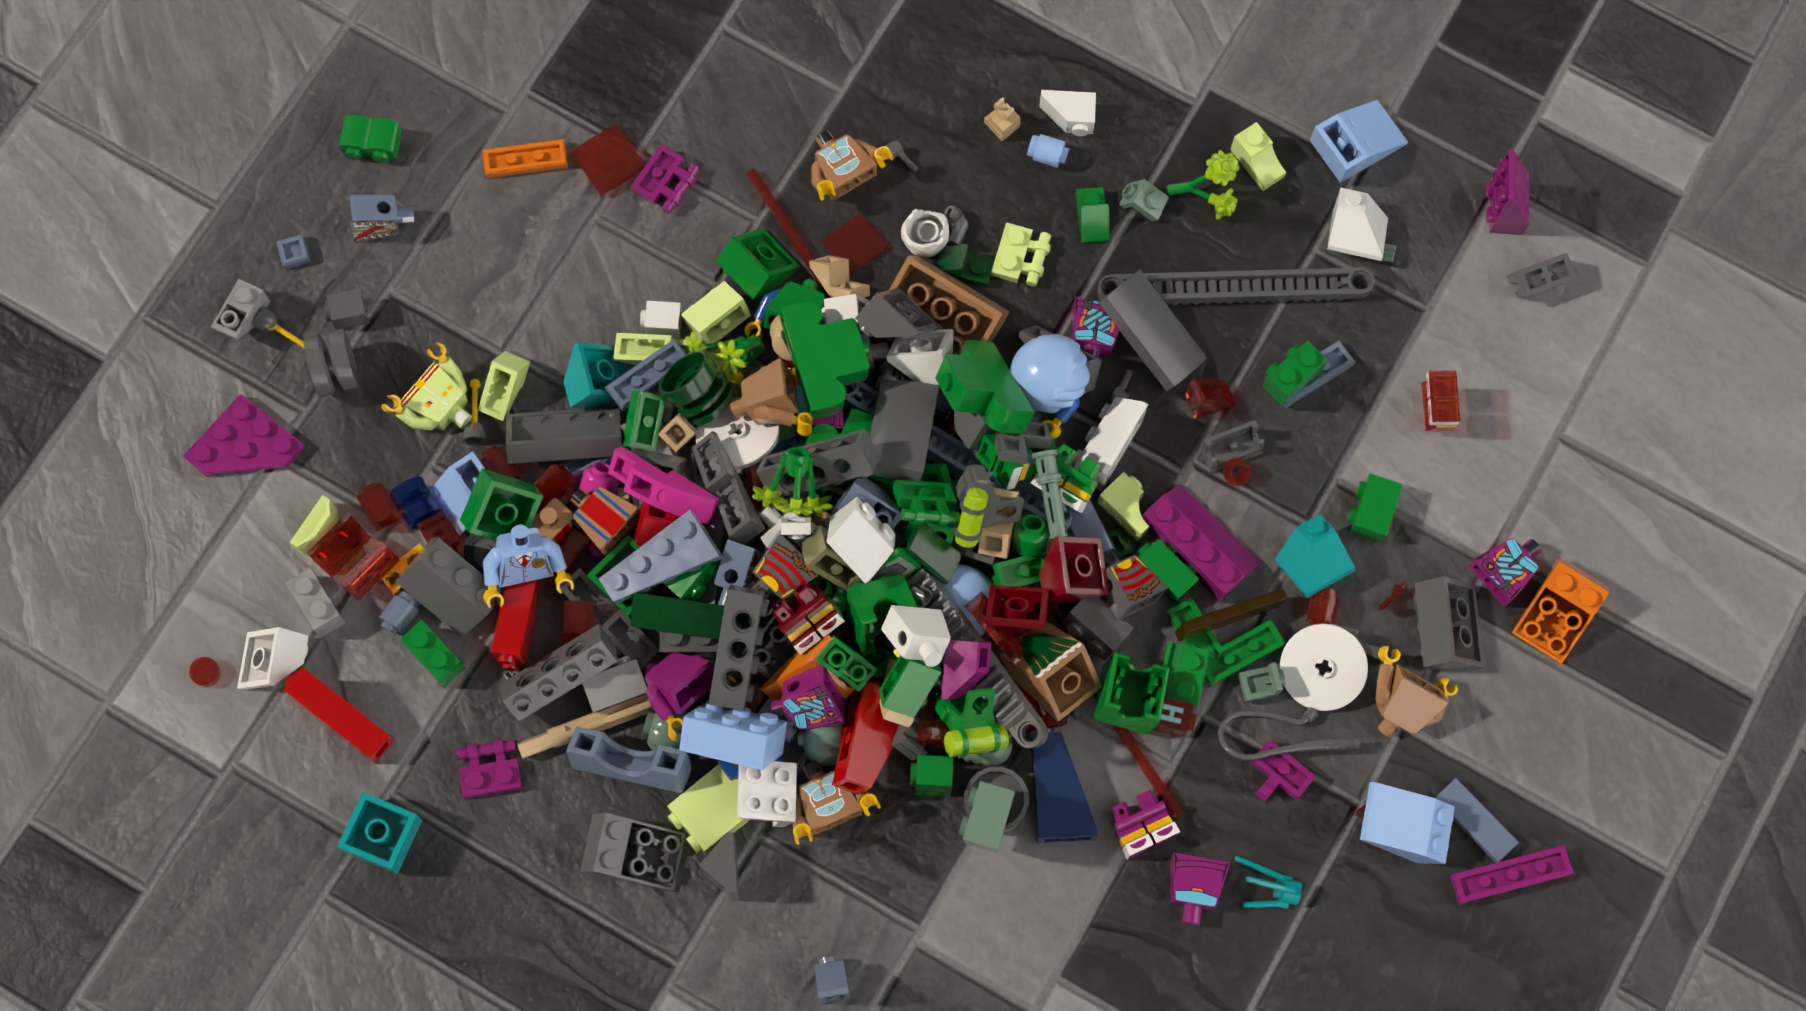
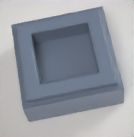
[276,234,312,270]

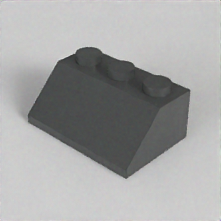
[855,288,939,338]
[395,537,504,637]
[1414,576,1485,671]

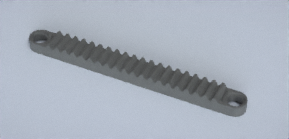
[1097,268,1375,305]
[893,524,1048,748]

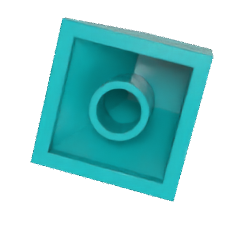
[564,342,627,409]
[1275,514,1355,598]

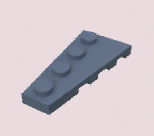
[599,510,723,604]

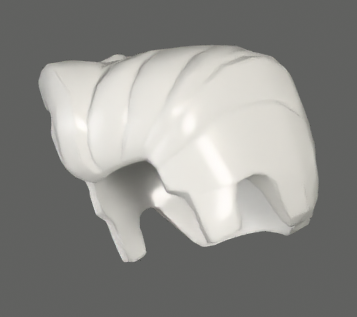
[901,209,949,257]

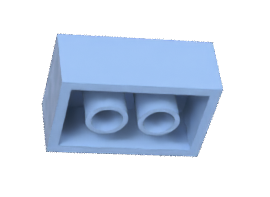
[679,700,787,770]

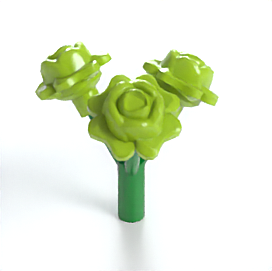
[1167,150,1240,220]

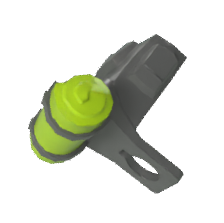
[954,464,1024,548]

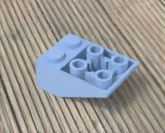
[1310,100,1408,183]

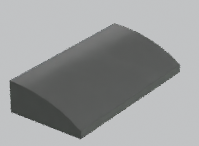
[1098,269,1207,391]
[869,381,939,481]
[506,406,622,464]

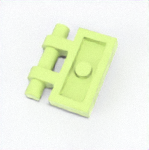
[991,223,1051,286]

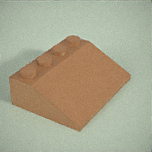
[883,255,1010,355]

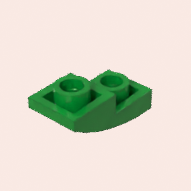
[815,636,878,691]

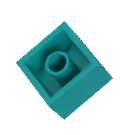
[337,792,422,874]

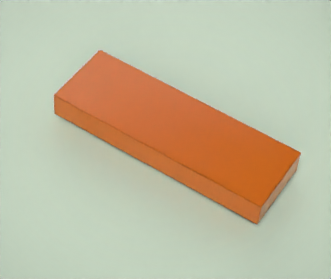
[482,139,568,179]

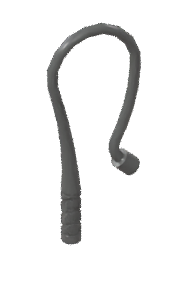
[1218,707,1360,760]

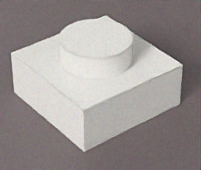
[781,517,811,539]

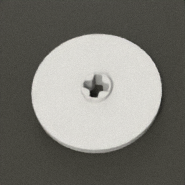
[696,397,780,470]
[1280,624,1368,711]

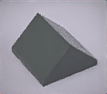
[699,832,740,901]

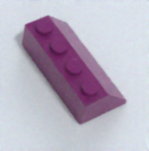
[1142,484,1261,603]

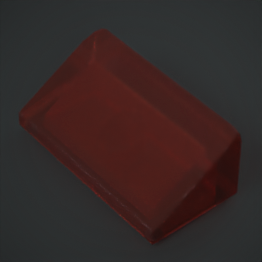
[535,465,576,516]

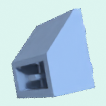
[429,451,485,537]

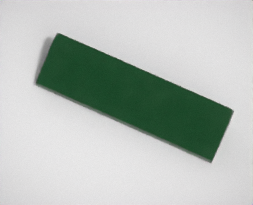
[631,593,750,643]

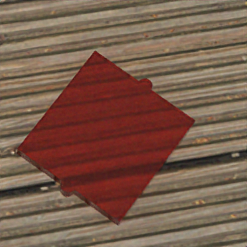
[822,213,888,276]

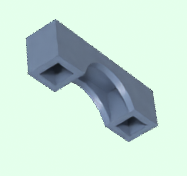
[566,726,692,794]

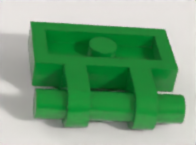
[892,480,960,526]

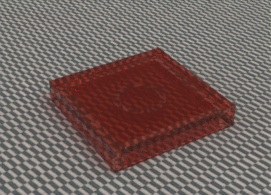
[570,123,646,197]

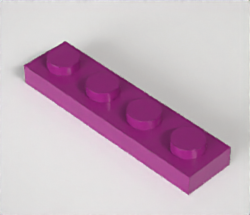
[1450,845,1574,905]

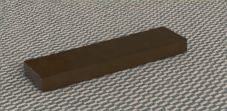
[1175,589,1288,642]

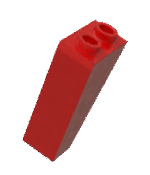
[491,579,542,672]
[283,667,394,764]
[832,680,900,795]

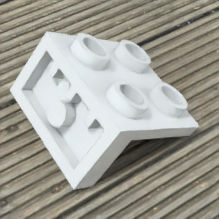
[737,761,797,827]

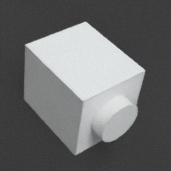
[640,301,682,339]

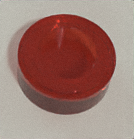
[189,657,221,687]

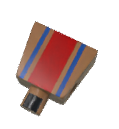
[570,487,639,557]
[530,497,581,548]

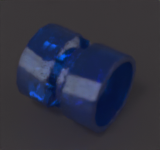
[390,477,442,530]

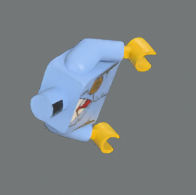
[483,525,574,608]

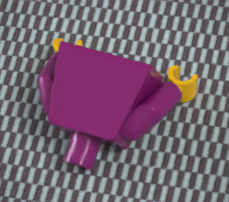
[644,653,736,741]

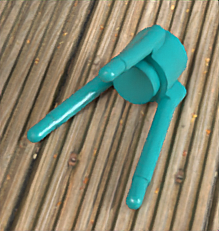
[1235,856,1302,909]

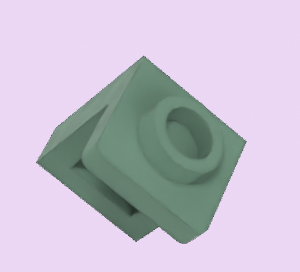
[1119,179,1169,221]
[1238,662,1285,703]

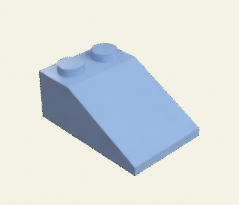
[1360,782,1455,864]

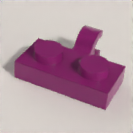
[1251,739,1316,802]

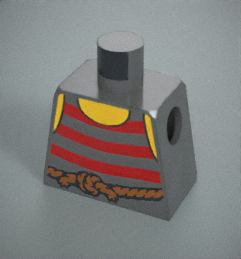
[751,529,819,599]
[1103,550,1168,621]

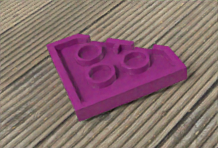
[183,394,306,477]

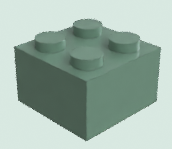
[959,781,1015,853]

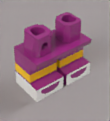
[1111,790,1180,860]

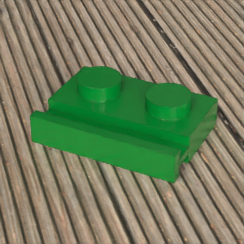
[1163,642,1211,707]

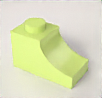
[1230,122,1286,191]
[478,351,530,421]
[1097,472,1149,541]

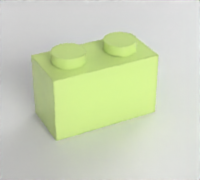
[681,281,751,345]

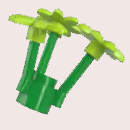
[685,331,765,396]
[752,447,833,517]

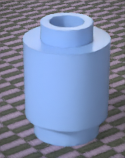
[1027,134,1069,168]

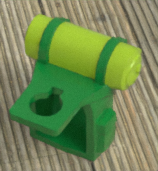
[935,687,1009,758]

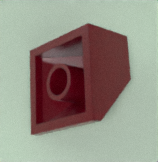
[1039,536,1109,602]
[985,584,1049,634]

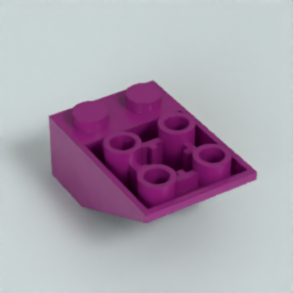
[1485,149,1529,235]

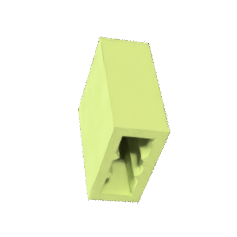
[667,764,750,855]

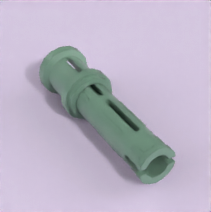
[1031,450,1068,539]

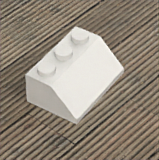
[1072,397,1148,491]

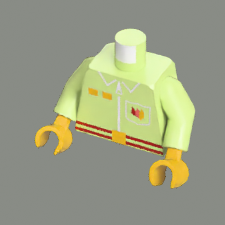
[382,342,472,431]

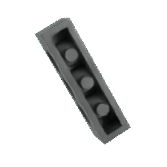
[756,429,880,499]
[709,585,769,710]
[501,624,617,721]

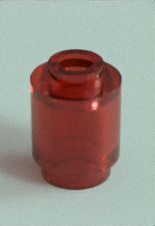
[480,445,521,479]
[1306,587,1339,625]

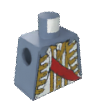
[349,195,414,242]
[714,540,763,606]

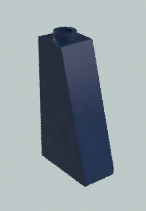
[1030,728,1098,843]

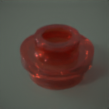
[1223,457,1251,486]

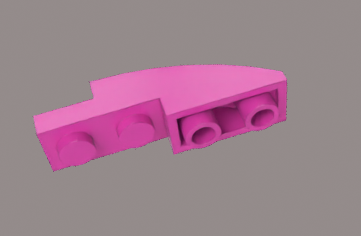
[608,446,719,524]

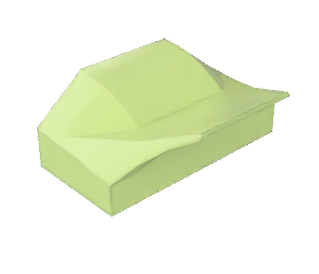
[290,495,339,556]

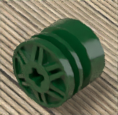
[659,350,736,427]

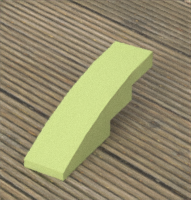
[613,333,730,373]

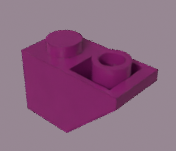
[940,639,991,699]

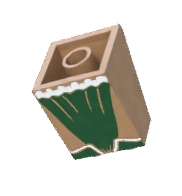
[999,622,1102,722]

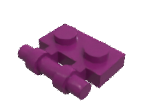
[631,144,700,214]
[456,738,522,799]

